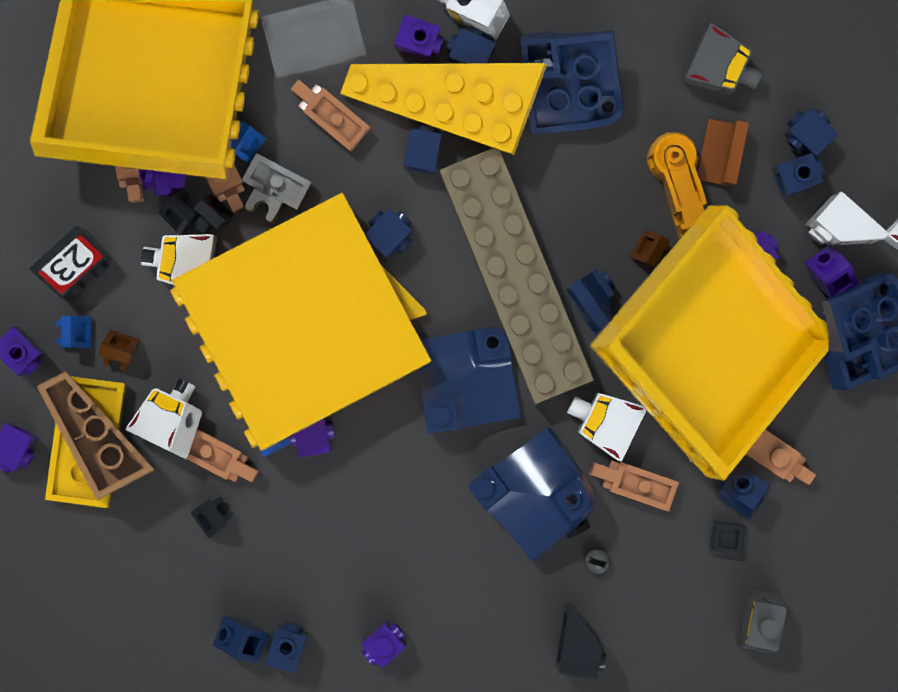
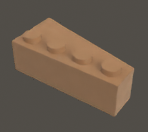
[37,371,155,500]

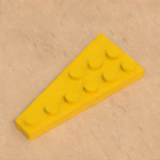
[340,63,547,155]

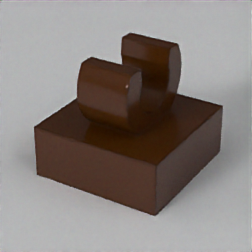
[630,230,672,268]
[99,330,140,371]

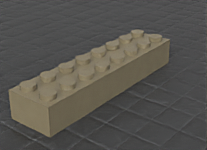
[439,148,593,404]

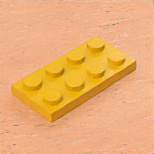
[45,376,126,508]

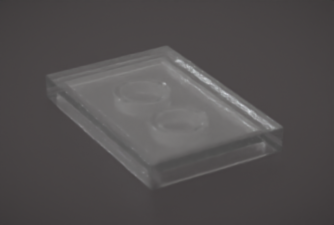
[261,0,367,79]

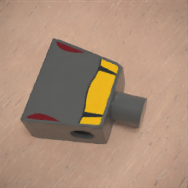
[682,23,763,95]
[738,589,787,654]

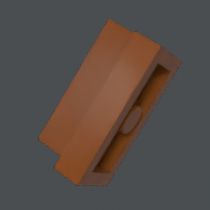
[697,119,749,188]

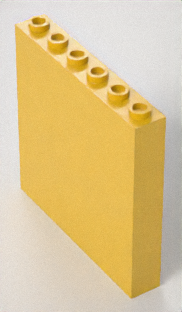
[30,0,259,179]
[170,193,431,451]
[590,206,829,480]

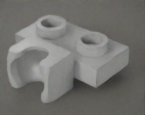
[242,153,312,224]

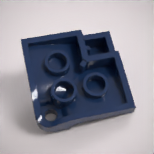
[520,30,624,135]
[566,268,615,338]
[822,273,898,390]
[417,327,521,434]
[468,428,594,561]

